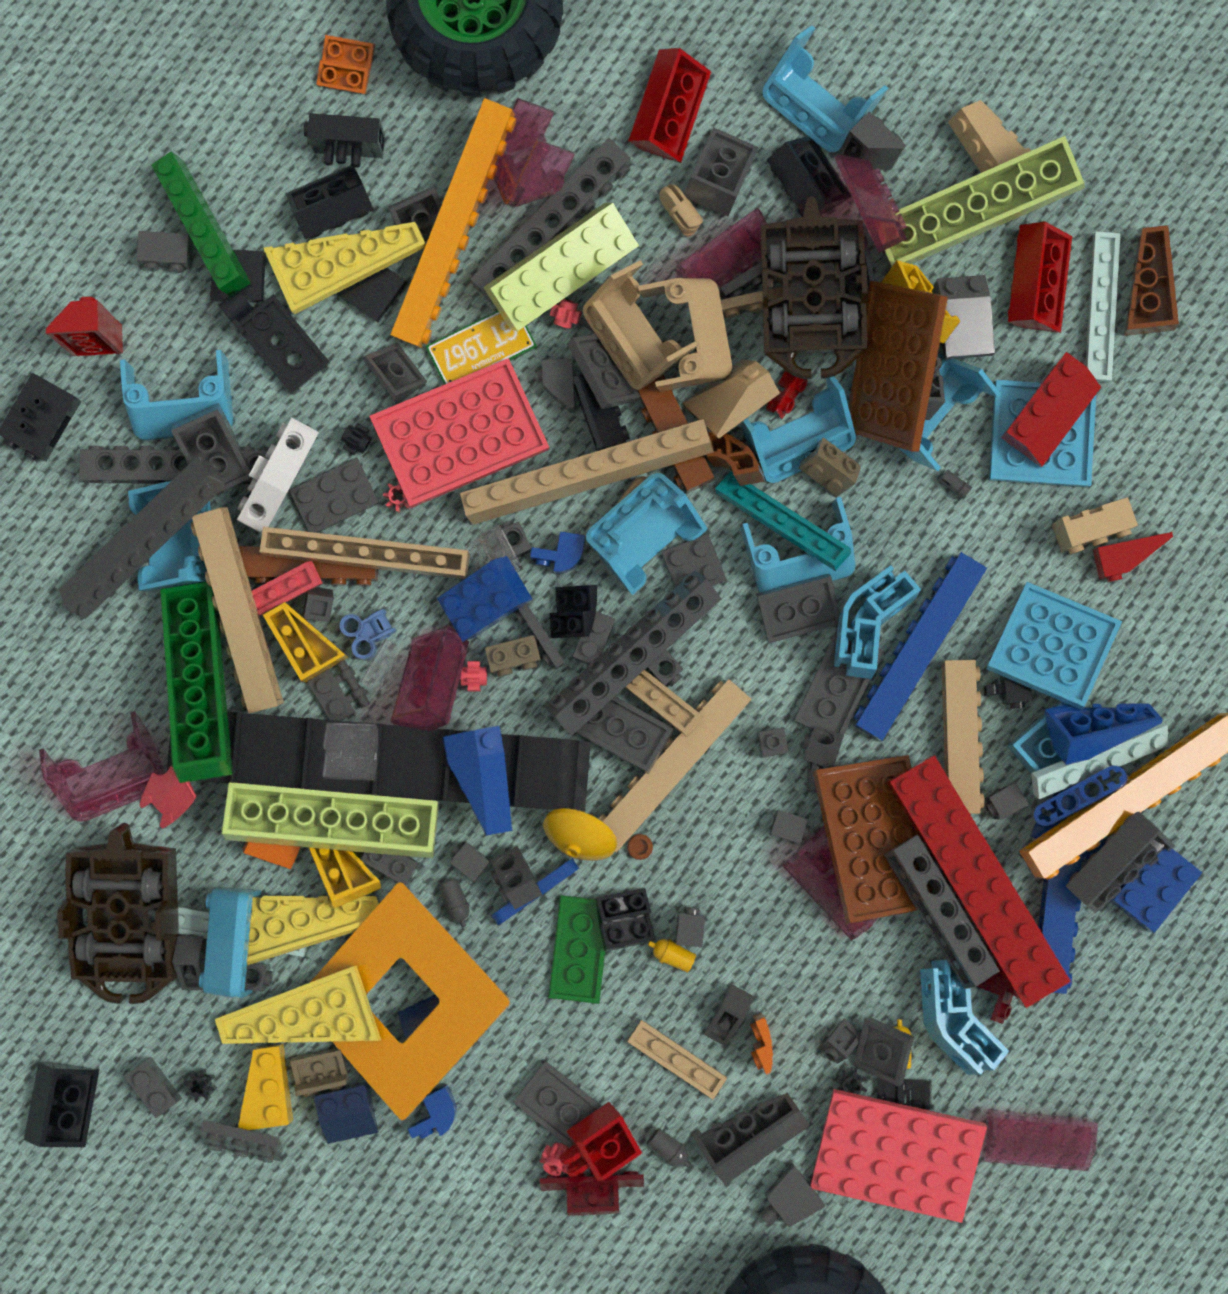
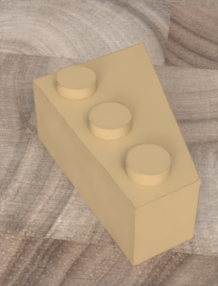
[1051,497,1138,555]

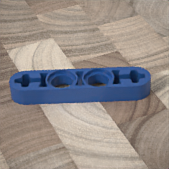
[1034,765,1127,827]
[491,858,580,926]

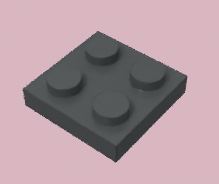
[661,534,727,588]
[854,1017,914,1086]

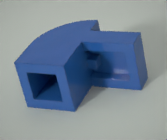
[530,531,586,574]
[408,1084,456,1139]

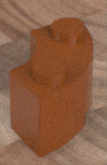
[707,432,765,486]

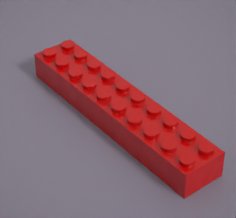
[887,755,1071,1008]

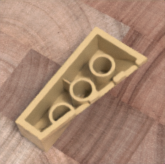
[948,100,1031,173]

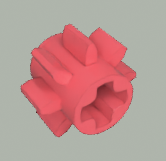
[549,299,582,328]
[383,483,410,513]
[461,661,487,692]
[540,1143,572,1176]

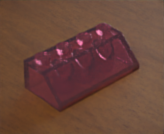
[834,155,907,253]
[676,207,767,288]
[390,625,469,731]
[782,825,878,941]
[985,1109,1098,1171]

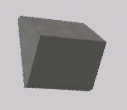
[388,186,442,242]
[363,343,427,404]

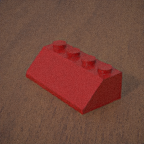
[628,48,712,163]
[1008,221,1073,333]
[46,297,123,356]
[1001,352,1101,467]

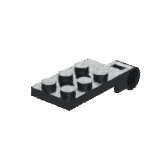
[218,289,331,394]

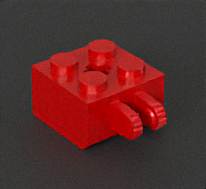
[559,1102,642,1181]

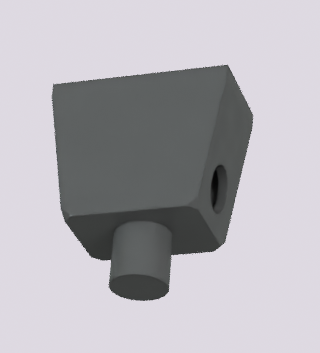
[760,1163,825,1227]

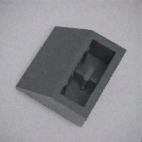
[838,112,906,170]

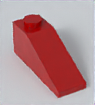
[1093,532,1173,583]

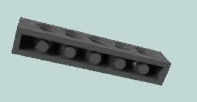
[884,835,999,989]

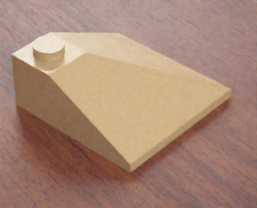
[682,359,780,439]

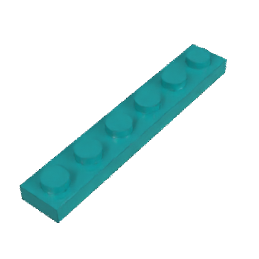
[715,471,851,571]

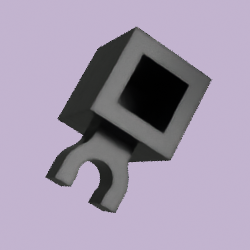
[983,675,1032,709]

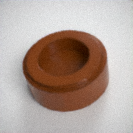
[627,834,653,860]

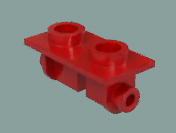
[765,370,808,419]

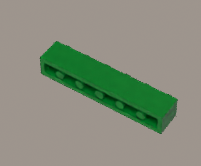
[151,151,251,296]

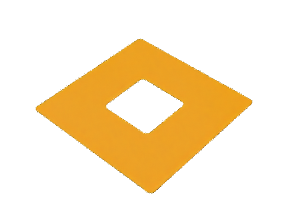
[311,882,510,1120]

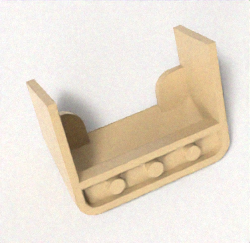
[583,260,698,390]
[638,278,733,392]

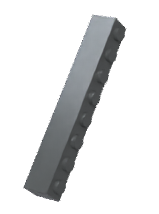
[59,456,225,619]

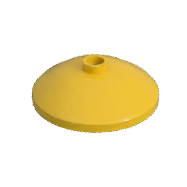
[543,808,617,861]

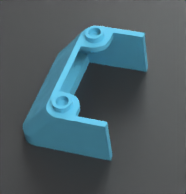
[763,26,889,152]
[120,350,233,441]
[897,354,1001,471]
[740,367,856,483]
[740,497,856,593]
[199,887,261,998]

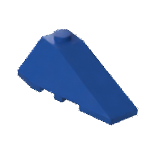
[1044,703,1163,765]
[443,726,512,836]

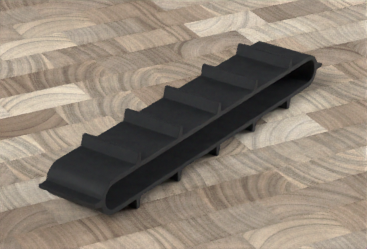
[166,712,591,812]

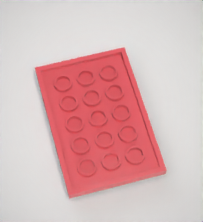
[370,358,549,508]
[810,1089,987,1223]

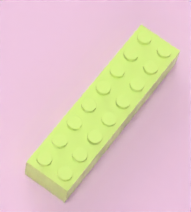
[873,136,1085,267]
[222,782,439,858]

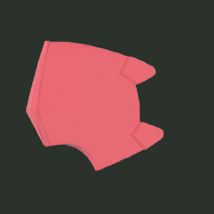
[139,766,197,829]

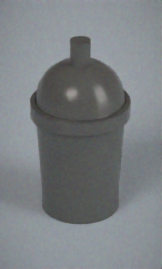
[438,879,470,927]
[647,1127,692,1168]

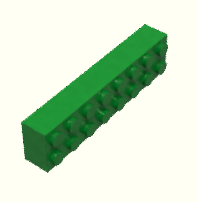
[160,582,233,783]

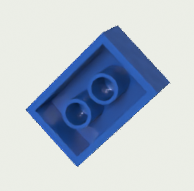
[437,556,533,642]
[1111,849,1202,933]

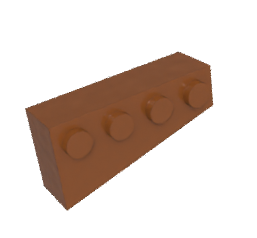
[1124,225,1179,336]

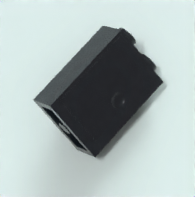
[304,113,385,168]
[0,373,82,462]

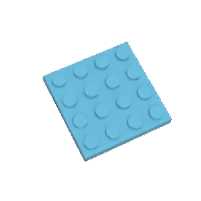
[989,380,1096,488]
[987,582,1122,710]

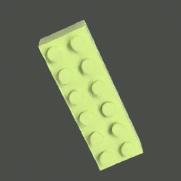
[483,203,639,331]

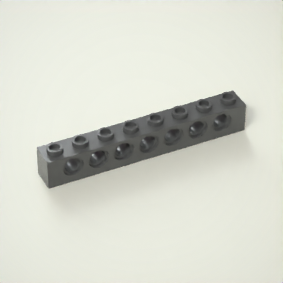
[470,138,631,305]
[79,445,270,484]
[545,570,721,736]

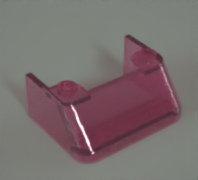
[494,98,575,207]
[39,711,166,822]

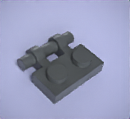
[307,660,370,721]

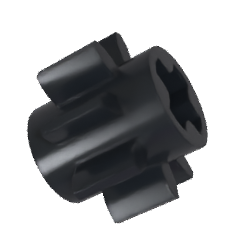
[340,423,372,455]
[835,1068,867,1094]
[183,1069,217,1103]

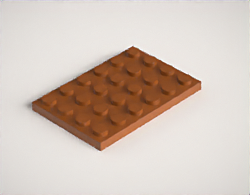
[848,281,948,452]
[813,755,942,924]

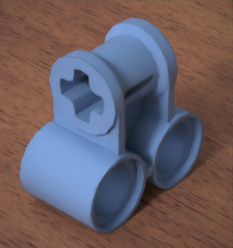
[340,609,397,661]

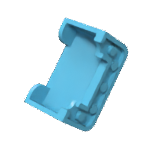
[586,473,708,595]
[128,481,211,591]

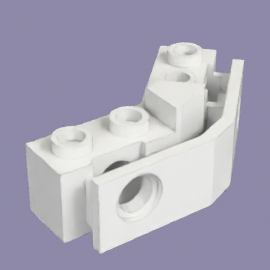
[237,418,319,533]

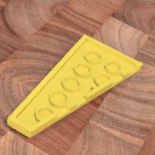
[263,222,426,314]
[247,896,379,965]
[215,966,381,1044]

